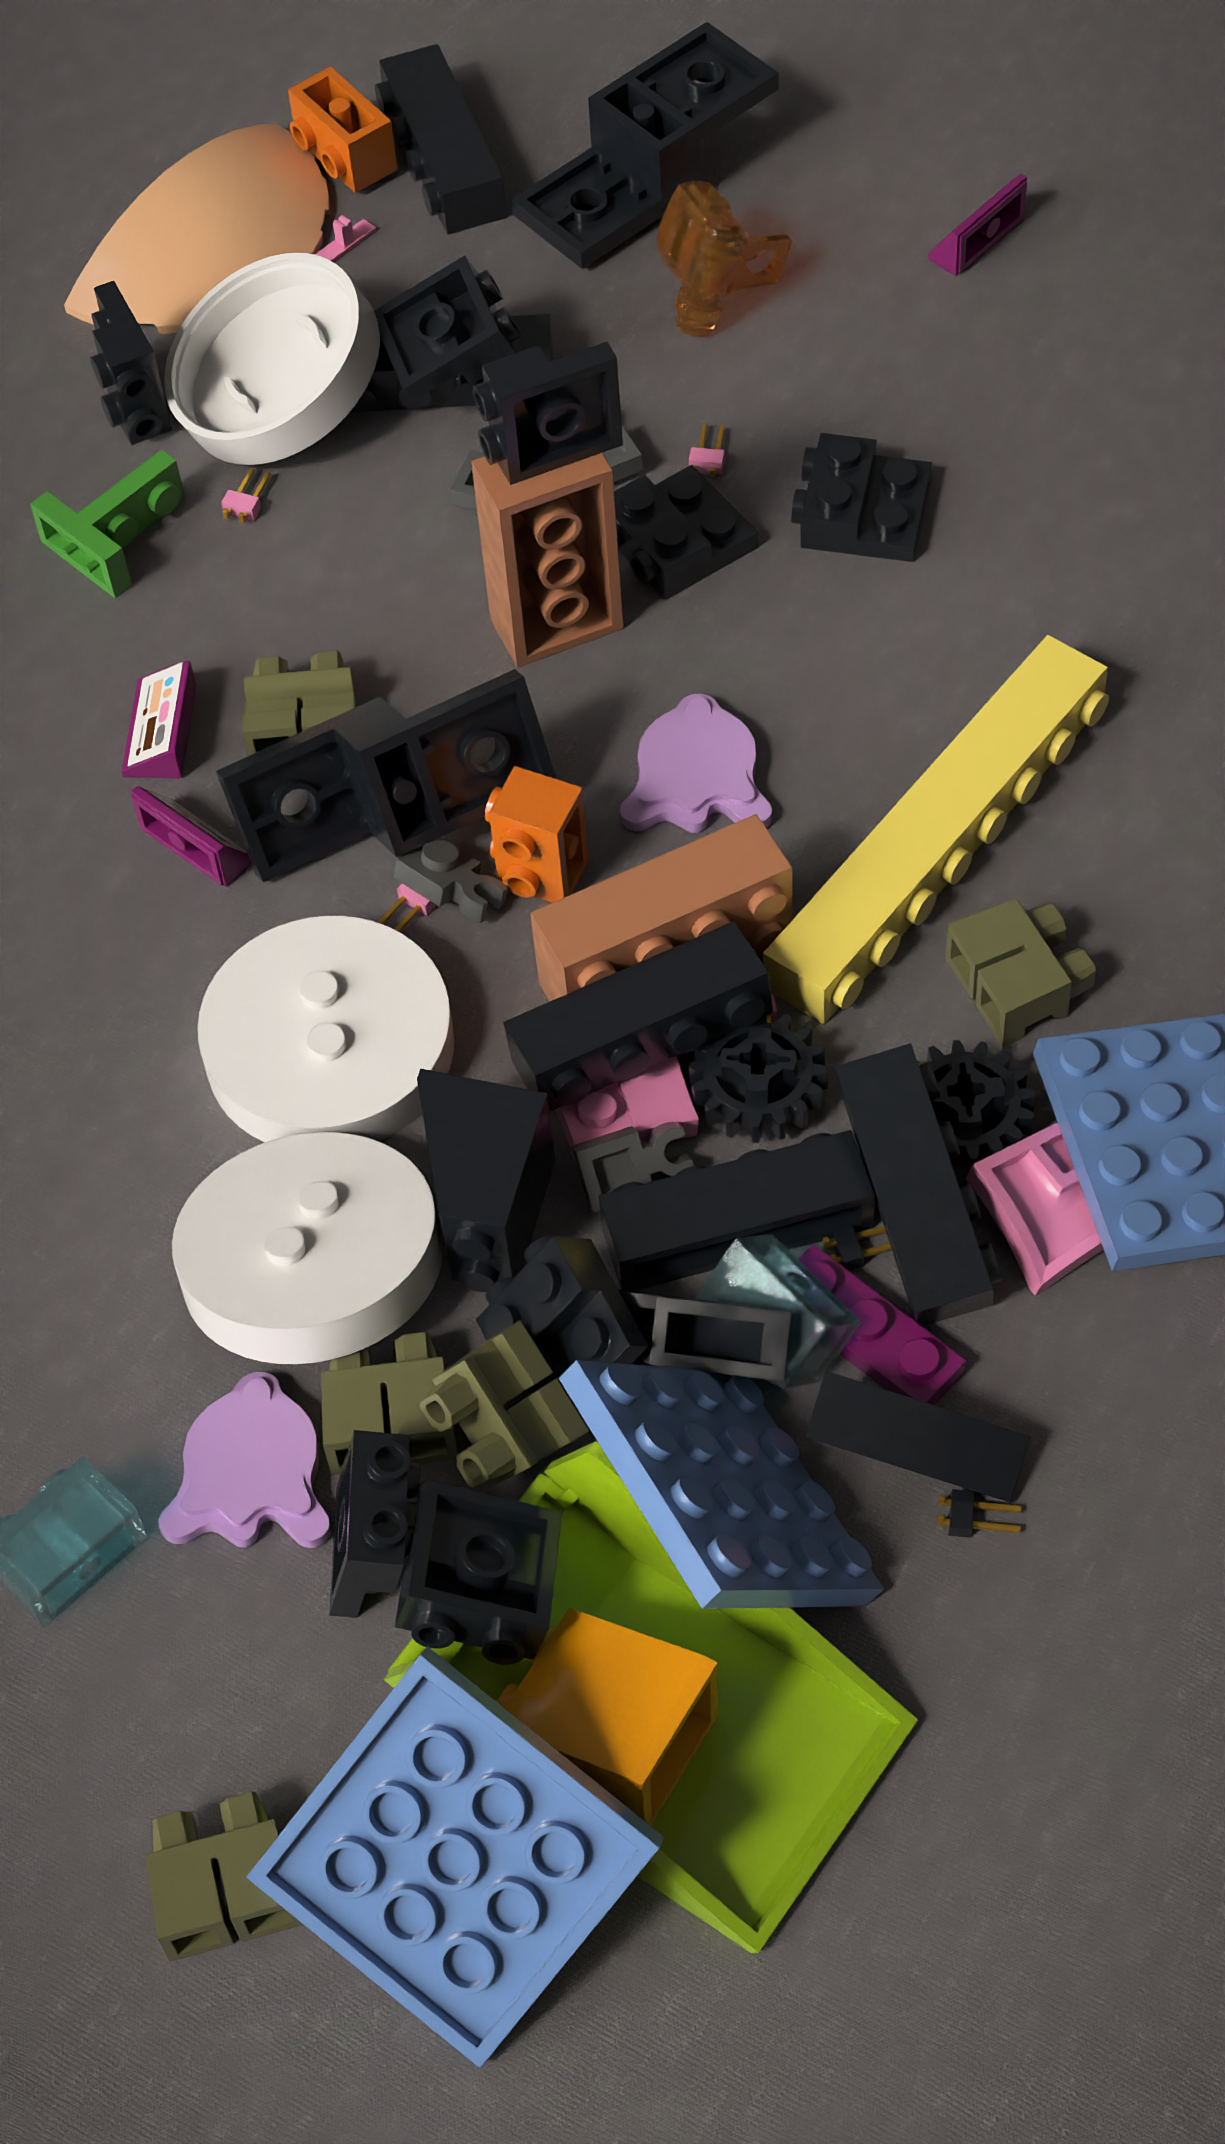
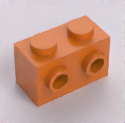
[288,66,398,193]
[485,766,589,903]

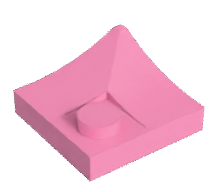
[555,1055,699,1161]
[965,1122,1104,1296]

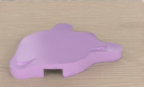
[620,694,772,833]
[158,1372,332,1548]

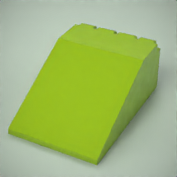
[383,1441,918,1953]

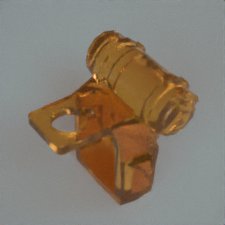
[657,181,792,337]

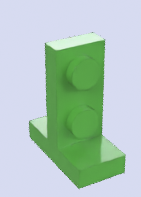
[30,449,185,598]

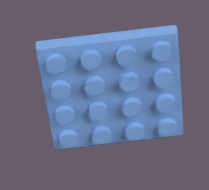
[1033,1014,1225,1272]
[559,1360,884,1609]
[246,1646,665,2068]

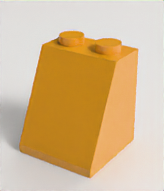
[497,1608,718,1826]

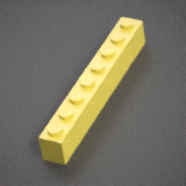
[763,635,1109,1025]

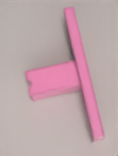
[314,215,377,262]

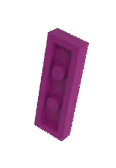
[769,1244,967,1405]

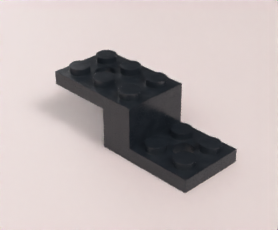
[511,22,779,269]
[216,669,557,883]

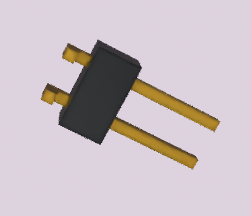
[823,1224,891,1271]
[937,1489,1021,1538]

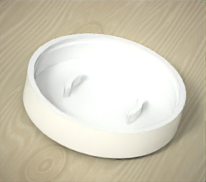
[164,253,380,465]
[198,916,454,1143]
[172,1132,443,1364]

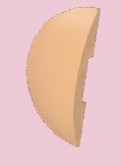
[64,123,330,334]

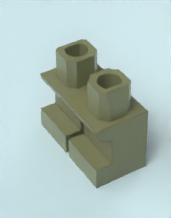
[242,651,357,756]
[946,898,1096,1048]
[419,1320,589,1488]
[321,1332,458,1475]
[145,1791,304,1962]

